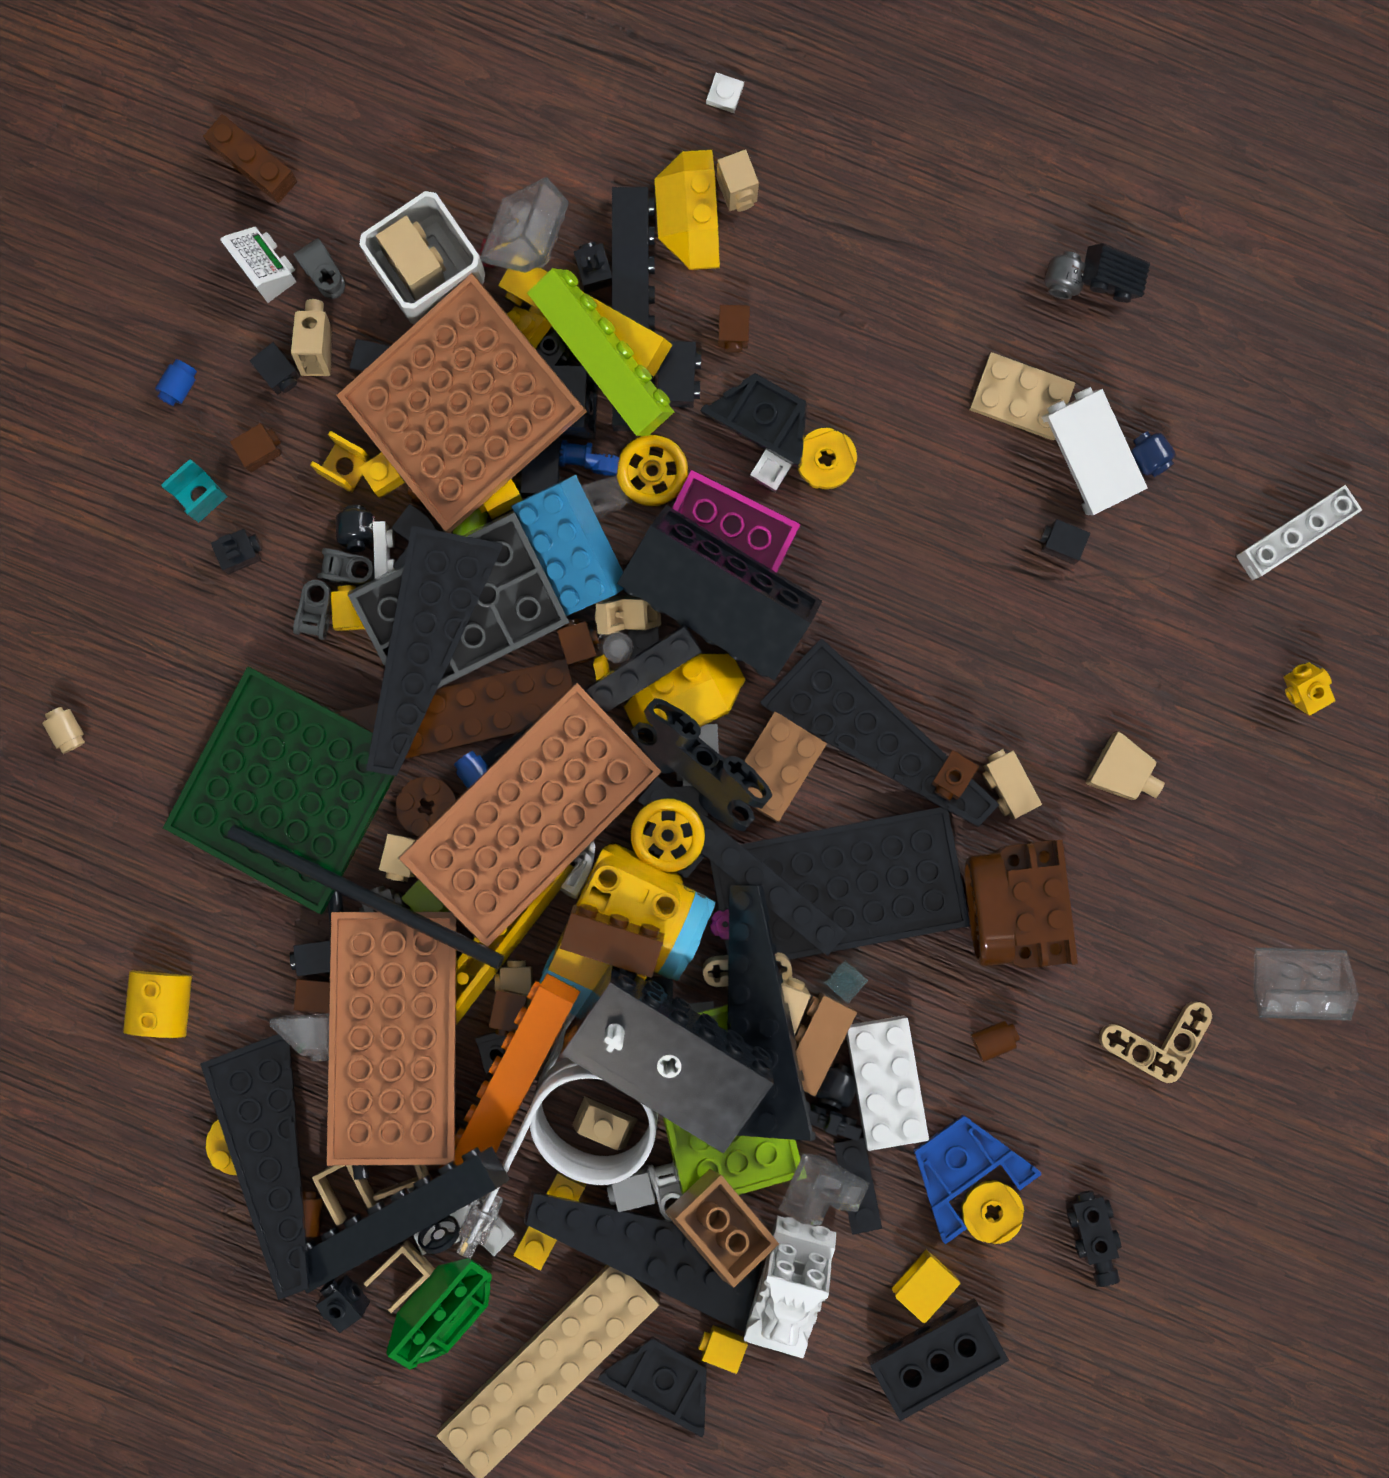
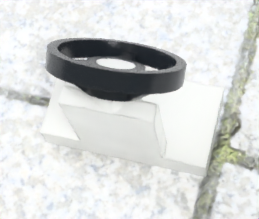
[413,1204,475,1255]

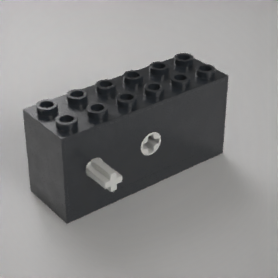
[561,965,774,1154]

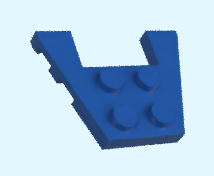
[914,1115,1042,1244]

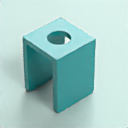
[161,459,228,523]

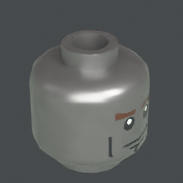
[1044,252,1085,299]

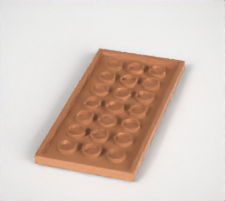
[398,683,662,947]
[327,912,457,1166]

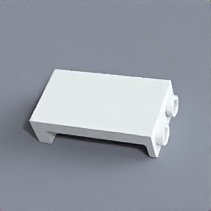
[1042,387,1147,515]

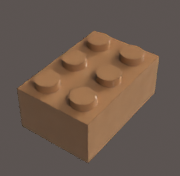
[745,712,827,822]
[795,992,857,1096]
[665,1169,779,1288]

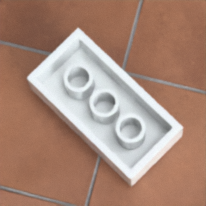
[846,1015,929,1151]

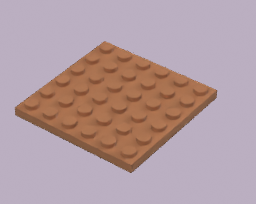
[336,273,587,533]

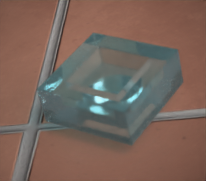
[824,960,868,1003]

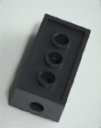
[867,1298,1009,1421]

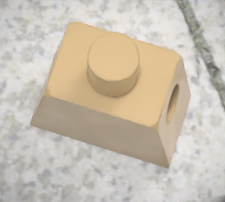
[291,299,332,376]
[1085,732,1165,800]
[572,1096,637,1150]

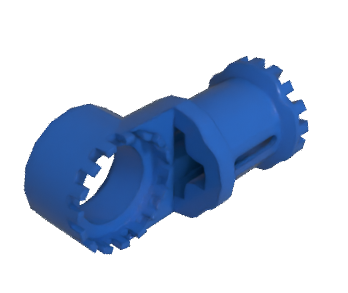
[559,440,619,476]

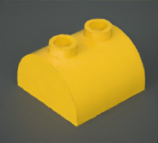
[123,970,192,1038]

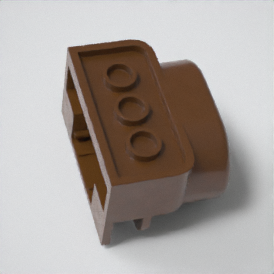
[965,839,1078,968]

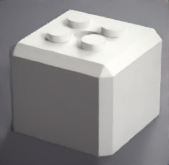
[359,191,485,324]

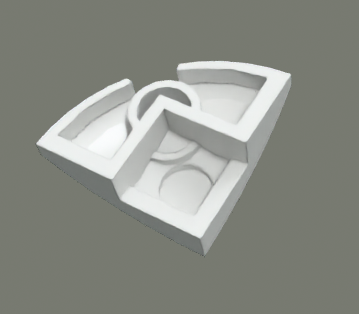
[560,840,595,899]

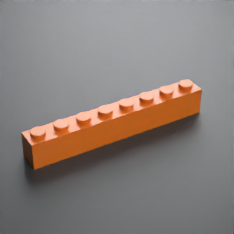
[439,973,581,1168]

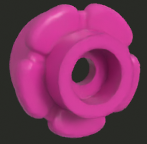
[710,909,729,940]

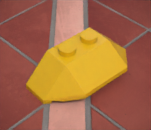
[655,150,720,270]
[624,654,745,735]

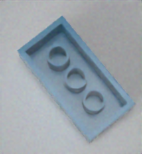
[512,475,623,616]

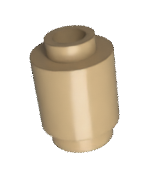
[42,707,85,754]

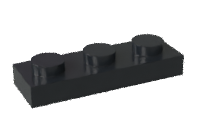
[833,1136,882,1235]

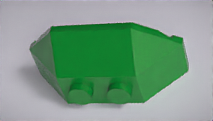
[386,1258,492,1370]

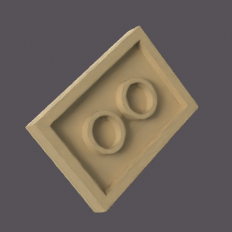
[969,352,1075,441]

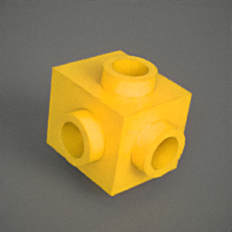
[1283,662,1335,716]

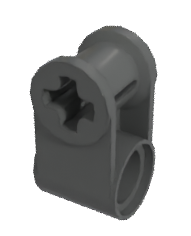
[293,238,345,299]
[317,548,375,586]
[293,580,333,640]

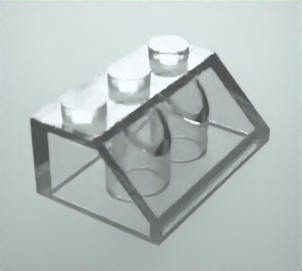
[480,177,569,273]
[1254,948,1359,1021]

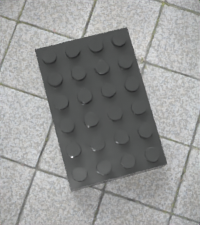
[348,511,569,688]

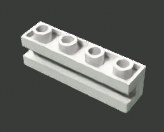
[1236,485,1362,581]

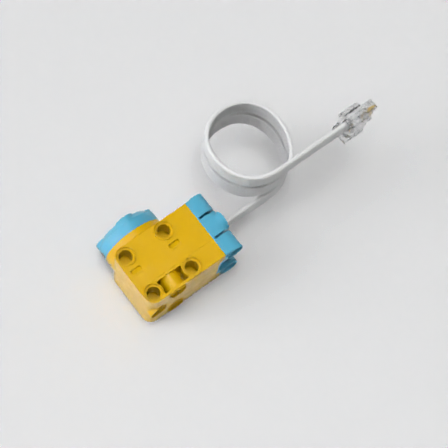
[456,844,716,1259]

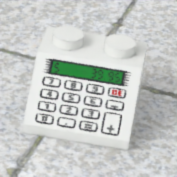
[220,226,296,303]

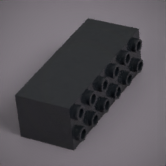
[617,505,822,680]

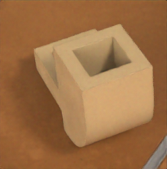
[595,595,661,634]

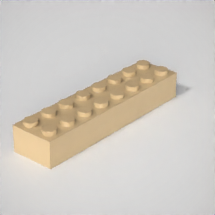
[436,1265,660,1478]

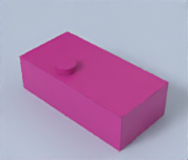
[672,470,801,573]

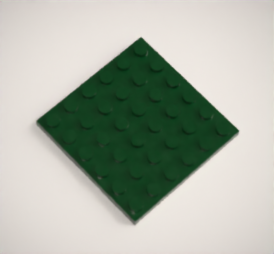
[163,666,395,914]

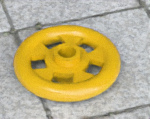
[617,435,688,506]
[631,798,705,873]

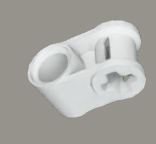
[648,1161,682,1221]

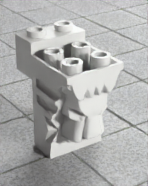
[743,1215,836,1358]

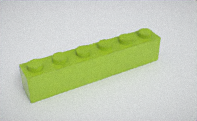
[527,268,674,436]

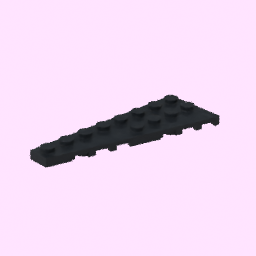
[760,638,999,828]
[524,1191,762,1331]

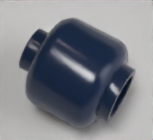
[1131,431,1176,478]

